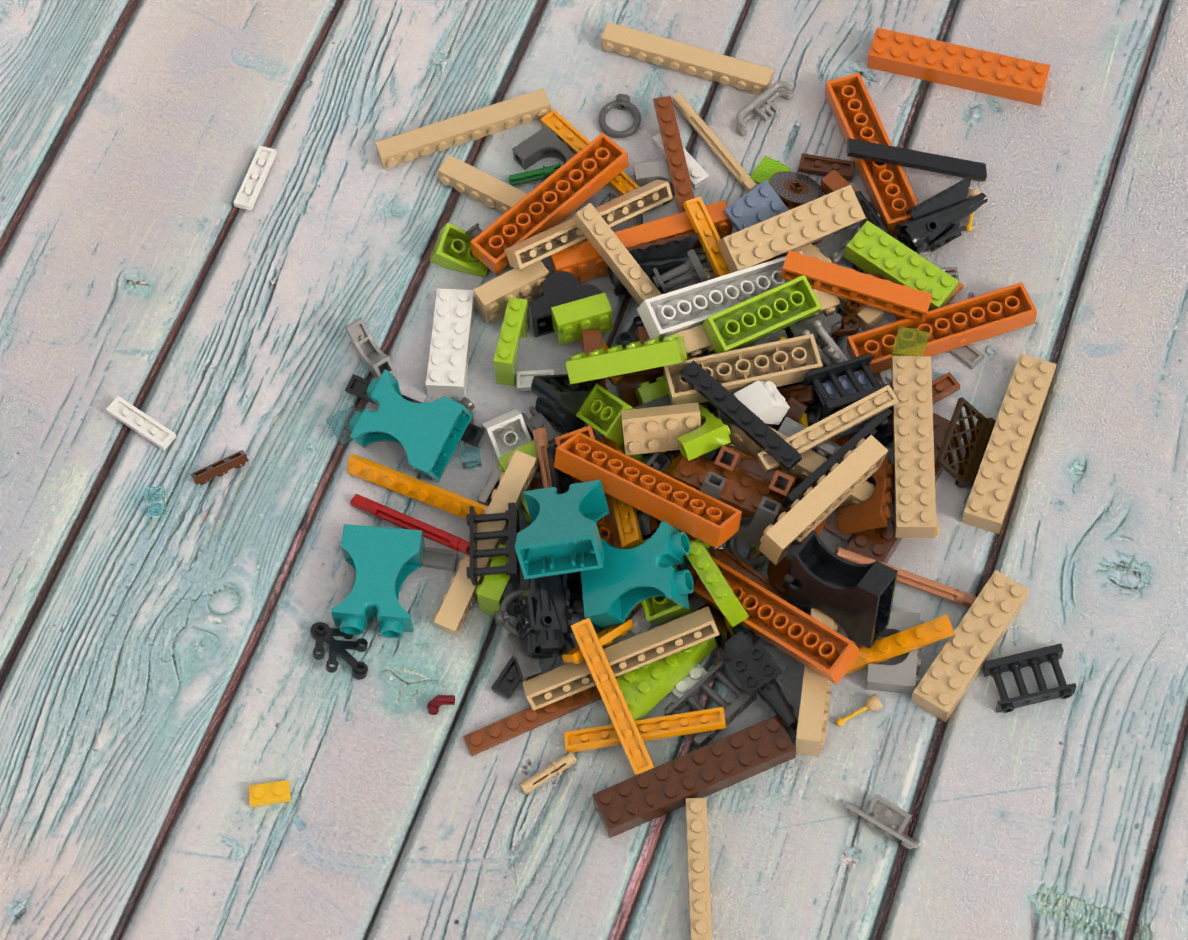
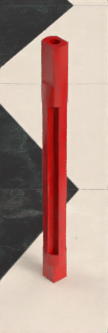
[350,494,470,555]

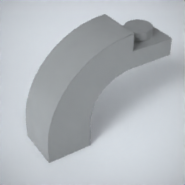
[345,317,396,378]

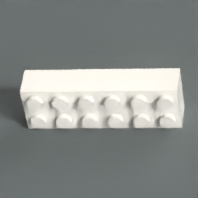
[426,289,475,398]

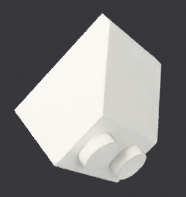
[733,381,790,425]
[481,409,532,459]

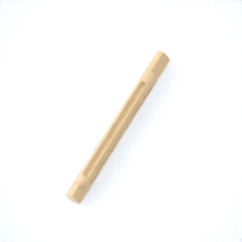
[673,94,757,193]

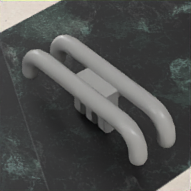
[736,81,793,136]
[802,320,859,379]

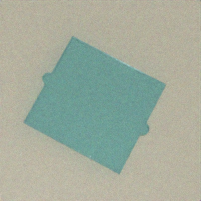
[326,405,357,446]

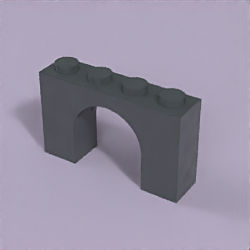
[513,126,576,170]
[700,471,782,548]
[507,611,586,684]

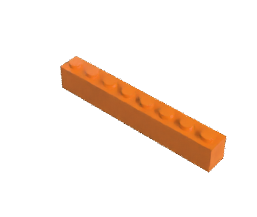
[780,251,933,323]

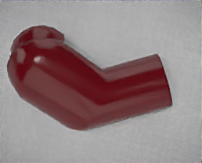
[427,695,455,715]

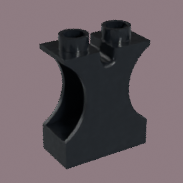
[782,530,898,649]

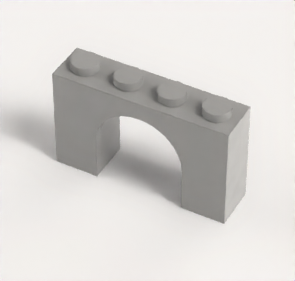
[634,160,679,224]
[866,610,924,694]

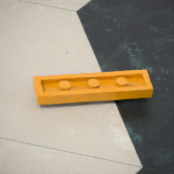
[561,619,634,664]

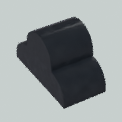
[531,271,602,338]
[531,374,596,433]

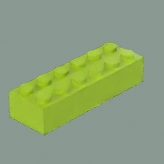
[843,220,959,311]
[702,275,822,354]
[565,334,688,384]
[617,613,717,721]

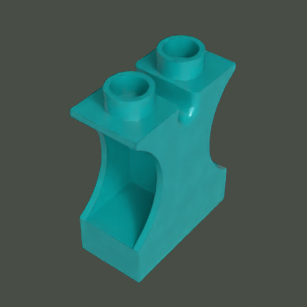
[349,370,473,483]
[515,480,610,579]
[581,521,694,628]
[331,524,425,638]

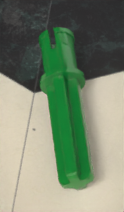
[509,163,561,186]

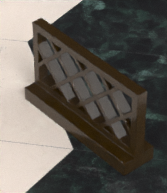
[935,397,996,488]

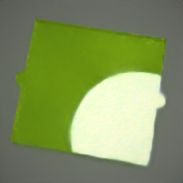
[750,156,791,185]
[892,326,930,356]

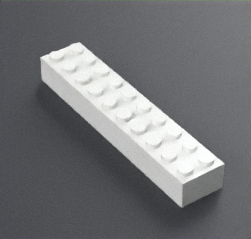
[637,251,803,340]

